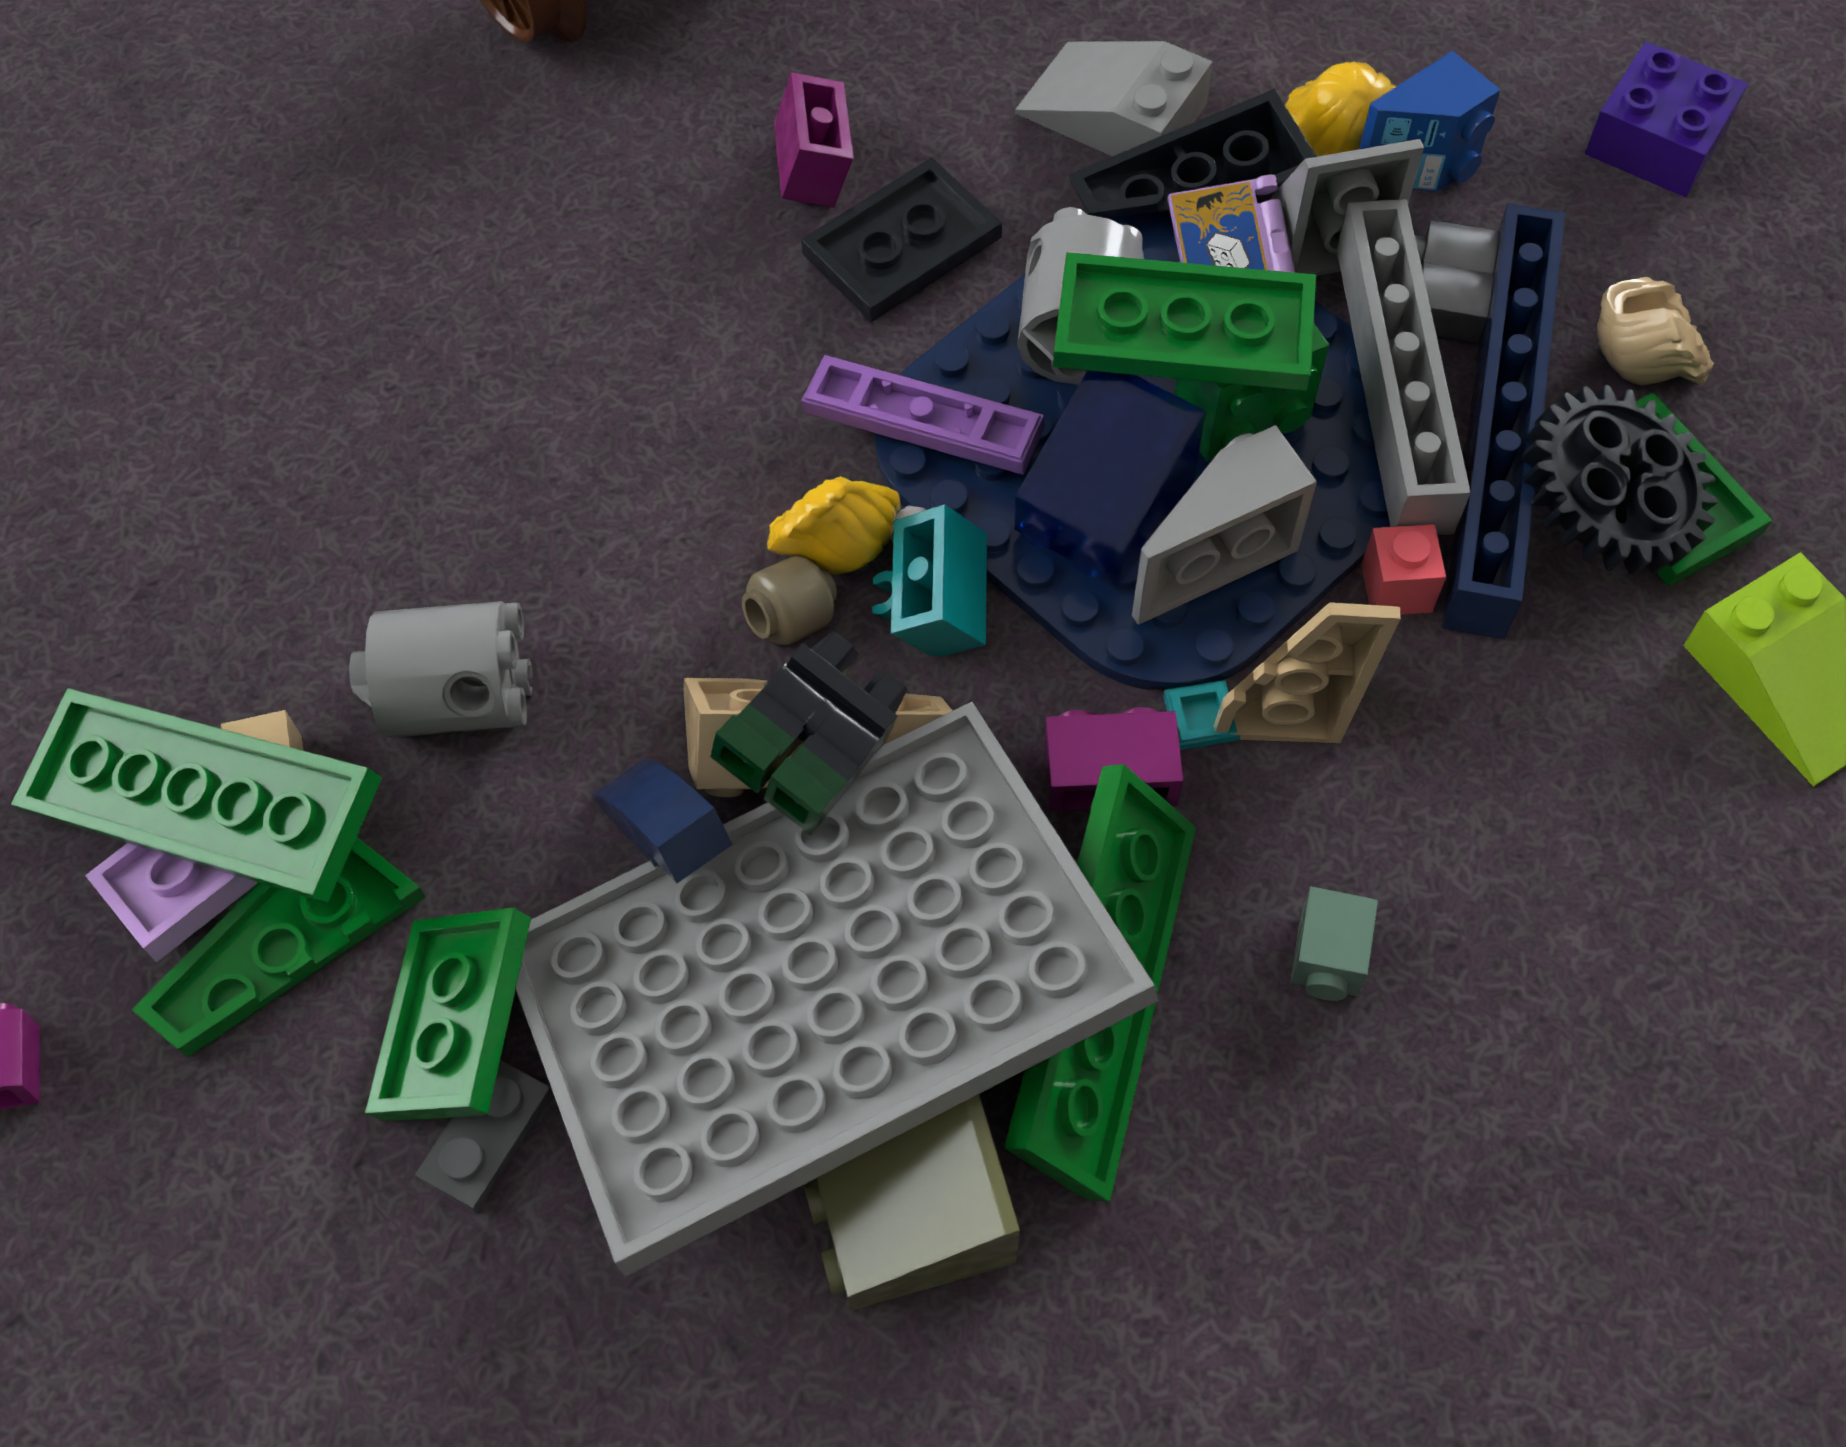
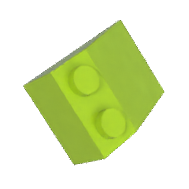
[1683,552,1846,787]

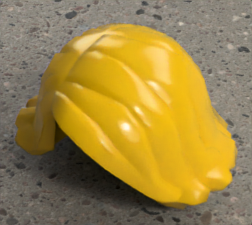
[1285,62,1396,157]
[767,476,901,575]

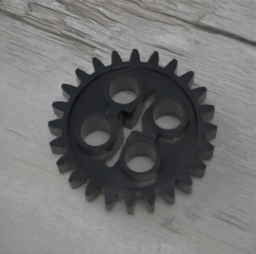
[1521,385,1718,575]

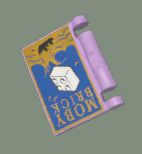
[1168,175,1295,273]

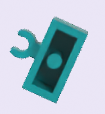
[872,504,987,656]

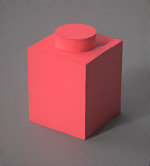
[1361,524,1446,615]

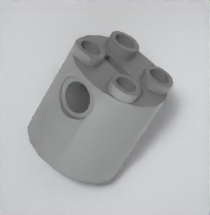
[1017,207,1144,385]
[349,601,532,738]

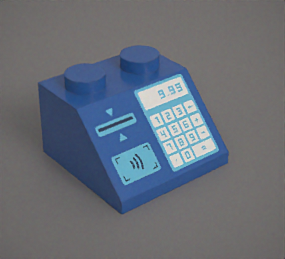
[1359,51,1501,192]

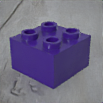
[1584,41,1749,198]

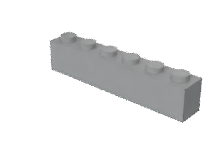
[1337,199,1471,535]

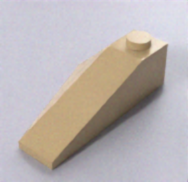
[1213,603,1401,743]
[684,678,953,797]

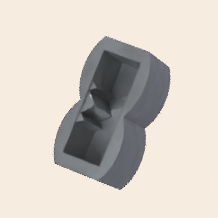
[1415,220,1499,344]

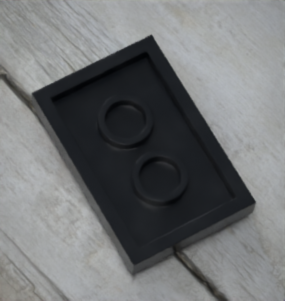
[801,157,1002,322]

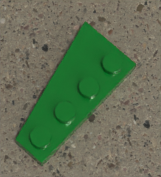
[132,837,426,1058]

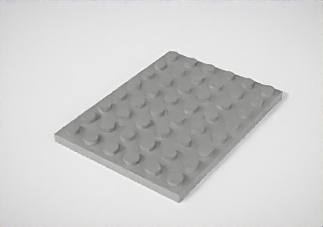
[516,702,1159,1277]

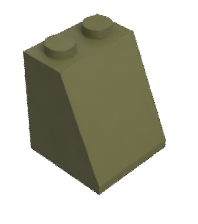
[804,1094,1020,1311]

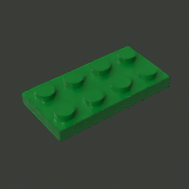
[1053,252,1316,391]

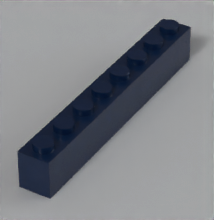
[1442,203,1565,639]

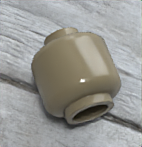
[742,555,837,646]

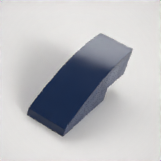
[592,759,733,883]

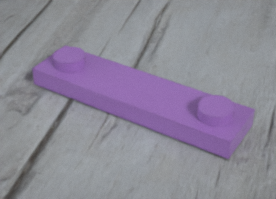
[801,355,1045,475]

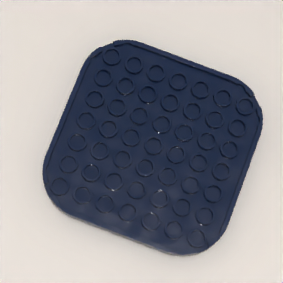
[875,212,1390,690]

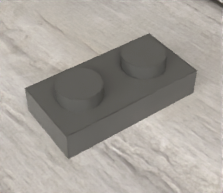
[414,1060,553,1213]

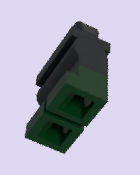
[710,632,907,836]

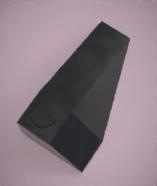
[1069,89,1317,218]

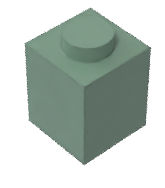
[1290,886,1378,1001]

